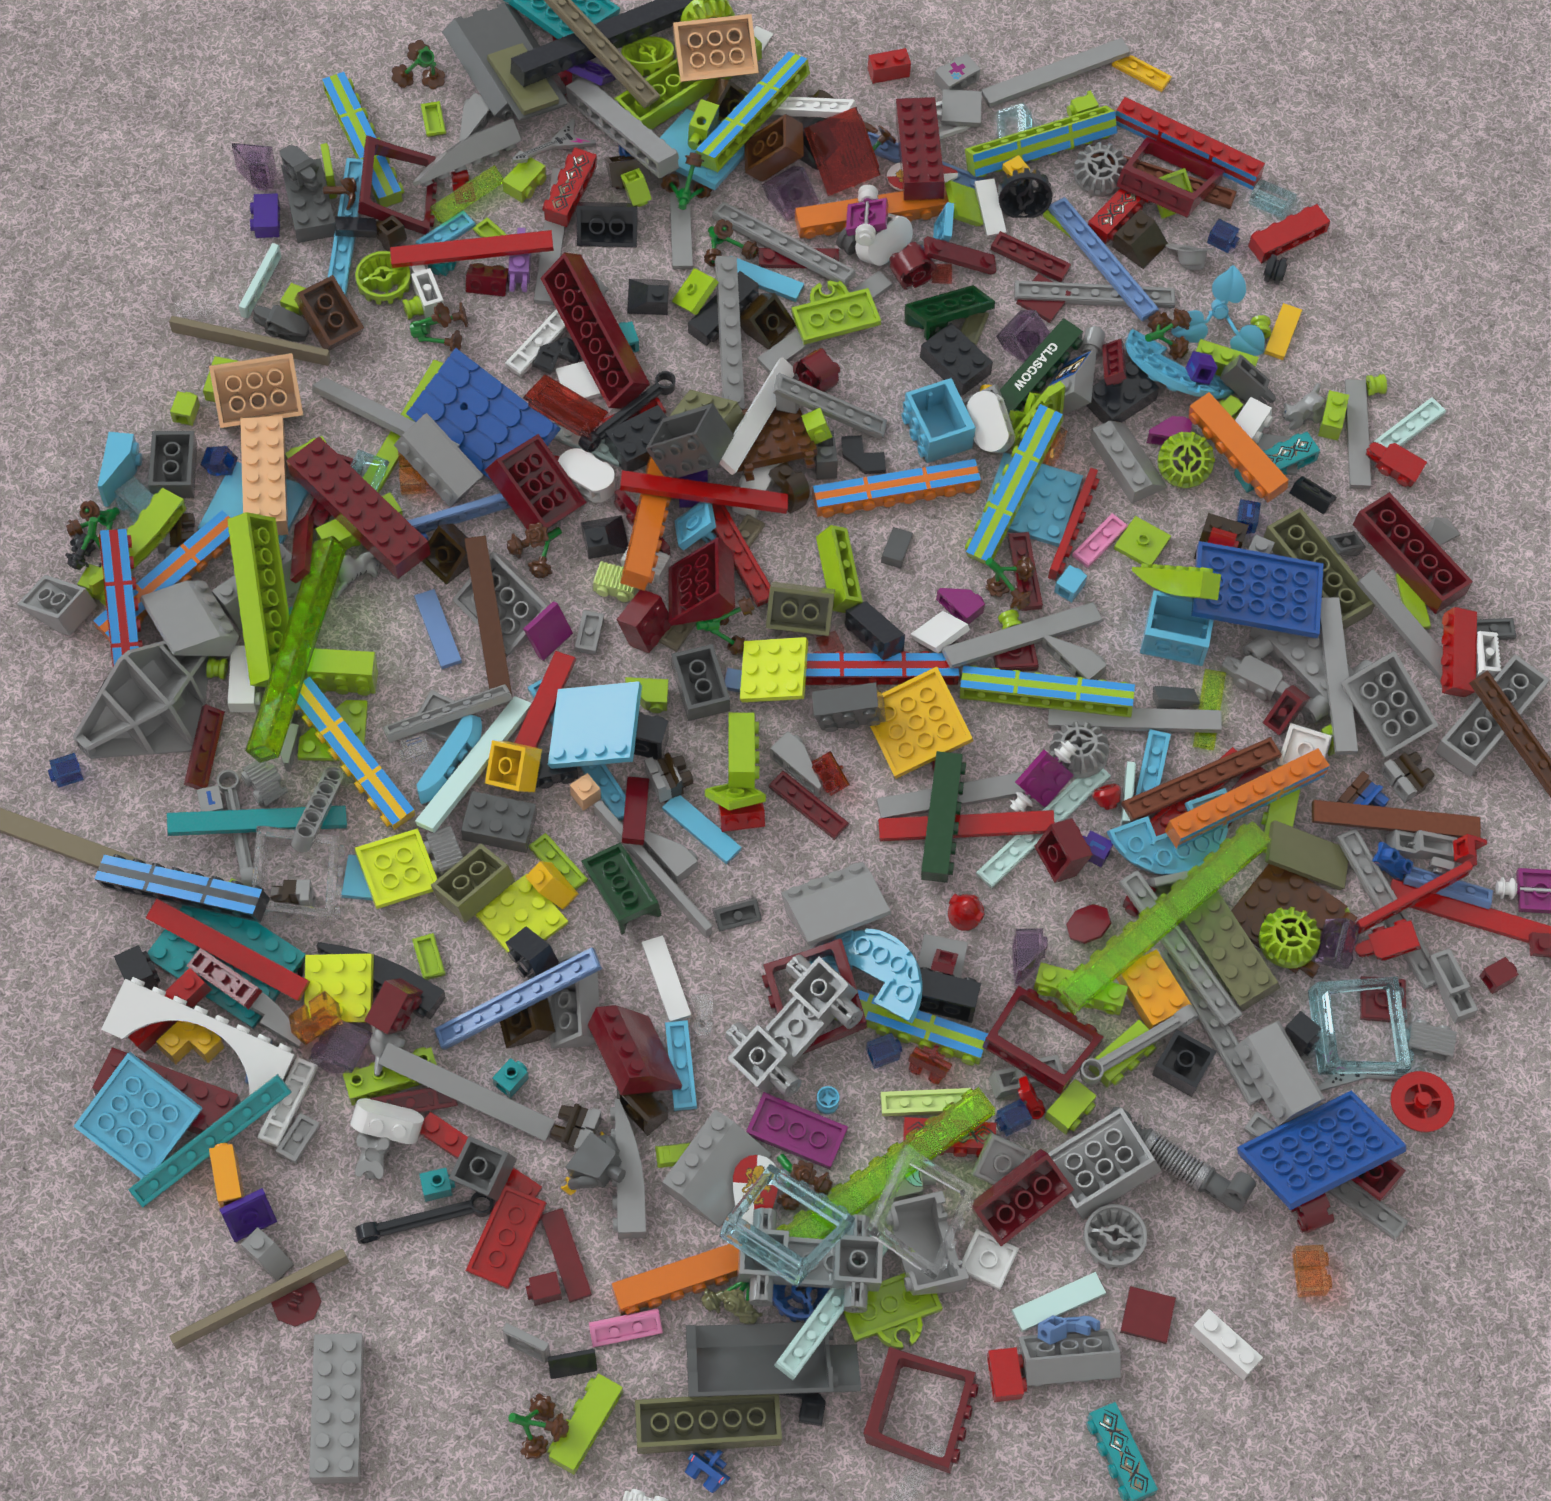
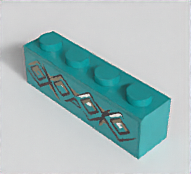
[1234,431,1320,493]
[1086,1402,1158,1501]

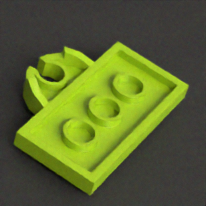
[791,281,881,345]
[843,1273,943,1350]

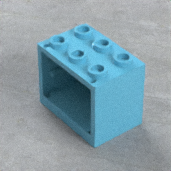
[901,378,976,463]
[1140,590,1214,666]

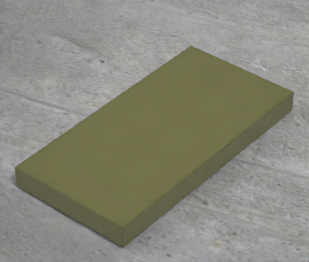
[487,43,559,115]
[1265,820,1348,890]

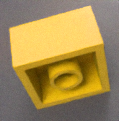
[485,740,542,792]

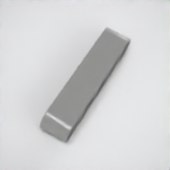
[291,766,344,852]

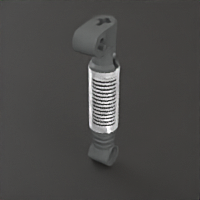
[1108,1107,1256,1214]

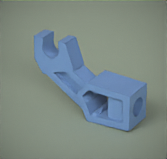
[1037,1315,1100,1345]

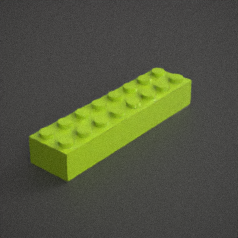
[615,36,762,130]
[227,512,299,689]

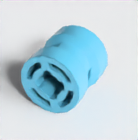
[816,1086,839,1115]

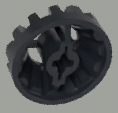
[998,168,1053,218]

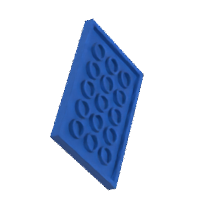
[1191,541,1323,638]
[1237,1090,1406,1210]

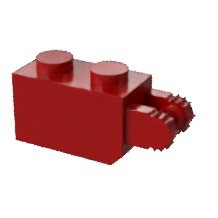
[1366,442,1427,488]
[1355,919,1421,961]

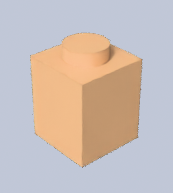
[570,773,601,811]

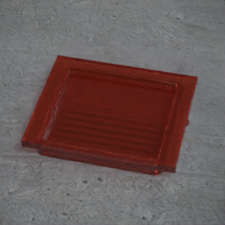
[804,107,881,196]
[523,374,608,437]

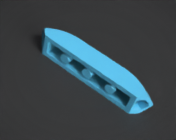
[416,715,482,804]

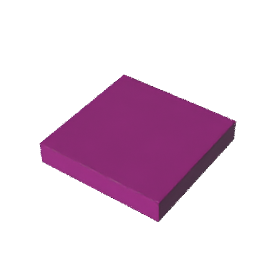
[523,601,573,661]

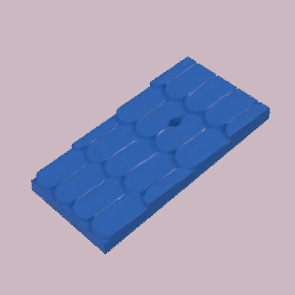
[406,348,561,480]

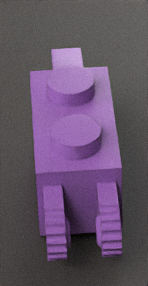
[508,228,532,292]

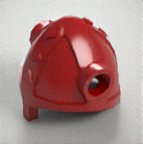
[948,893,985,931]

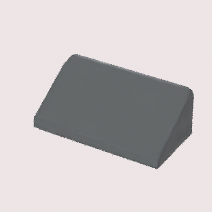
[712,897,762,932]

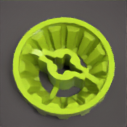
[681,0,735,22]
[621,36,675,77]
[355,251,411,305]
[1157,432,1215,489]
[1259,907,1321,968]

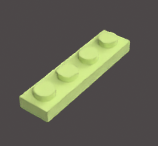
[880,1088,974,1116]

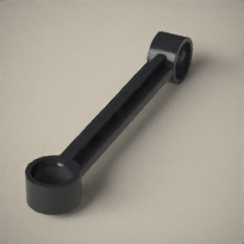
[578,371,676,453]
[355,1192,494,1244]

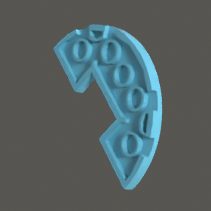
[1125,329,1235,399]
[1107,788,1229,875]
[810,929,922,1023]

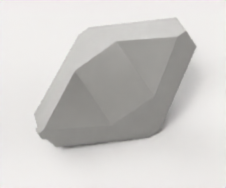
[73,641,209,759]

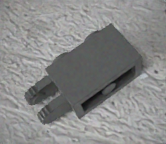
[1220,354,1276,405]

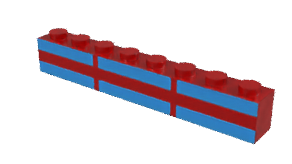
[1115,97,1265,190]
[99,529,143,667]
[805,651,959,685]

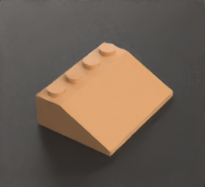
[673,14,759,82]
[209,353,303,428]

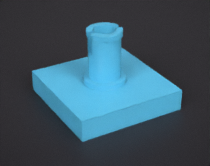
[674,502,716,551]

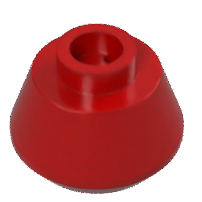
[1092,783,1121,810]

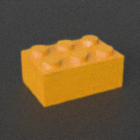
[1116,949,1192,1030]

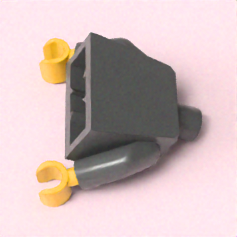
[560,1131,626,1195]

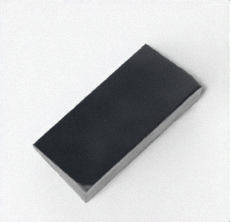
[335,216,377,238]
[1289,476,1337,515]
[547,1349,597,1379]

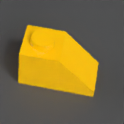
[525,861,579,909]

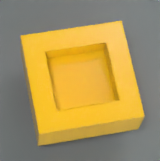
[1002,155,1030,176]

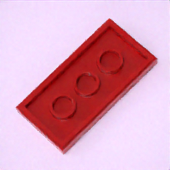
[465,1185,547,1289]

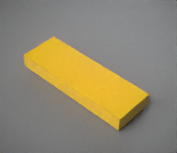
[1112,55,1172,93]
[1264,303,1302,360]

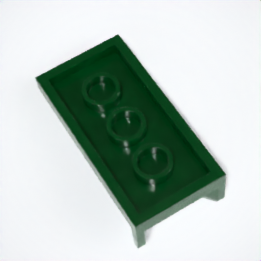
[905,285,995,340]
[581,842,662,935]

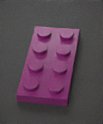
[746,1092,848,1170]

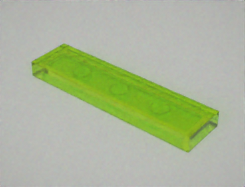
[430,165,504,224]
[1192,668,1226,751]

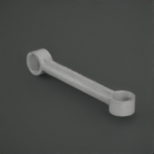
[217,770,257,887]
[1080,1004,1199,1085]

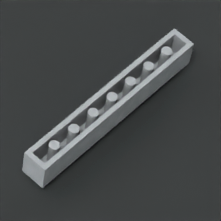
[566,78,679,179]

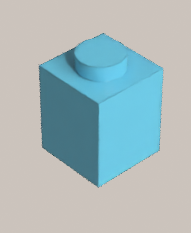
[1054,565,1087,603]

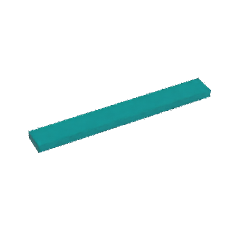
[167,805,347,836]
[128,1074,292,1208]

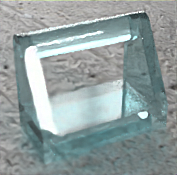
[996,102,1032,139]
[1249,179,1298,219]
[351,449,390,491]

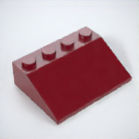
[485,434,587,530]
[668,537,735,626]
[588,1005,682,1096]

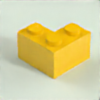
[156,1021,225,1065]

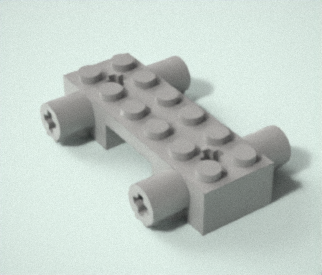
[1243,627,1372,724]
[725,955,863,1097]
[737,1208,883,1313]

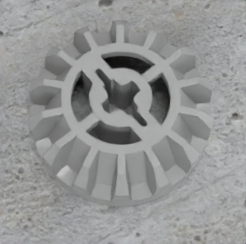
[1074,142,1127,197]
[1050,721,1109,778]
[1082,1204,1147,1270]

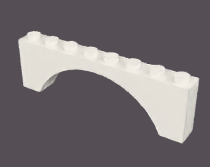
[101,977,295,1095]

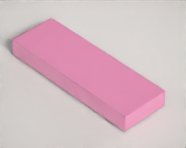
[1072,513,1128,568]
[589,1308,663,1348]

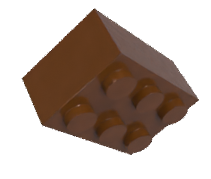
[744,114,804,182]
[294,275,364,351]

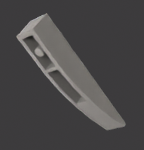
[412,118,522,187]
[610,1099,646,1239]

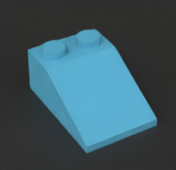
[98,432,143,507]

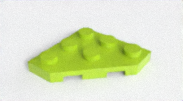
[1010,381,1065,451]
[297,700,368,761]

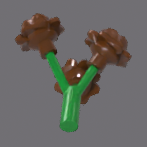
[1145,308,1192,360]
[507,523,562,578]
[985,556,1036,611]
[777,1154,833,1211]
[508,1393,569,1459]

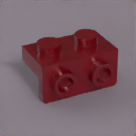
[465,263,509,297]

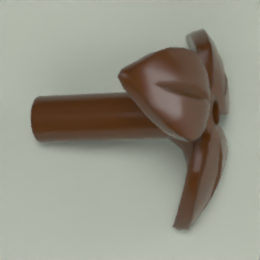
[323,177,357,210]

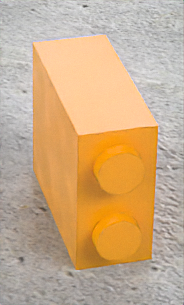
[209,1143,244,1208]

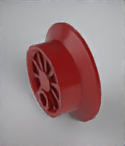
[1390,1071,1455,1132]

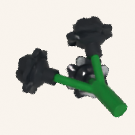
[65,517,102,570]

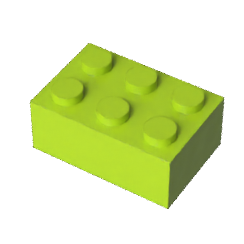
[307,648,378,696]

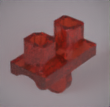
[812,751,850,796]
[908,1044,953,1085]

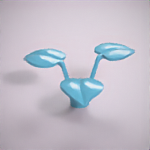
[1171,265,1265,356]

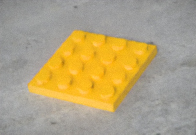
[870,667,974,779]

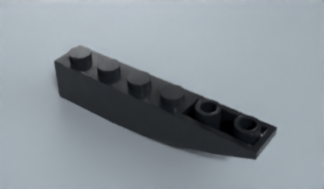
[316,942,446,1019]

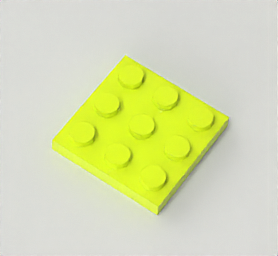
[740,637,808,703]
[355,828,437,909]
[475,874,568,952]
[304,954,374,1023]

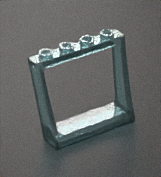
[1308,976,1413,1075]
[719,1164,855,1287]

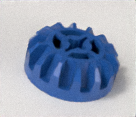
[772,1284,830,1322]

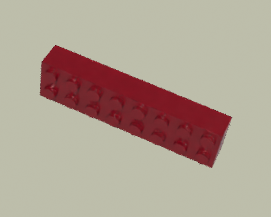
[540,252,650,409]
[286,436,431,579]

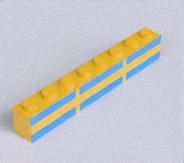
[289,677,415,830]

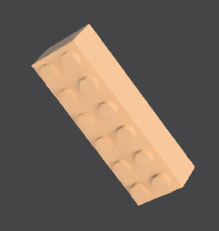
[240,416,289,535]

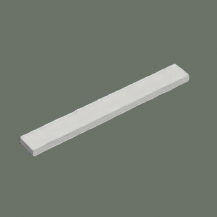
[719,357,794,475]

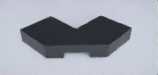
[532,337,581,374]
[841,435,886,474]
[779,1393,826,1427]

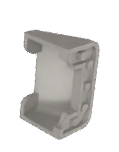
[884,1191,969,1295]

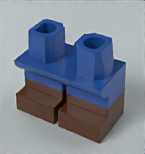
[1337,771,1390,807]

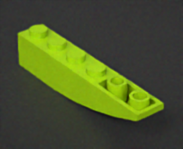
[89,488,186,596]
[1132,563,1221,600]

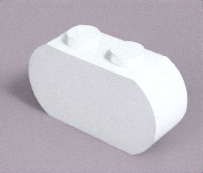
[855,213,913,266]
[967,391,1015,453]
[558,448,616,503]
[350,1098,424,1144]

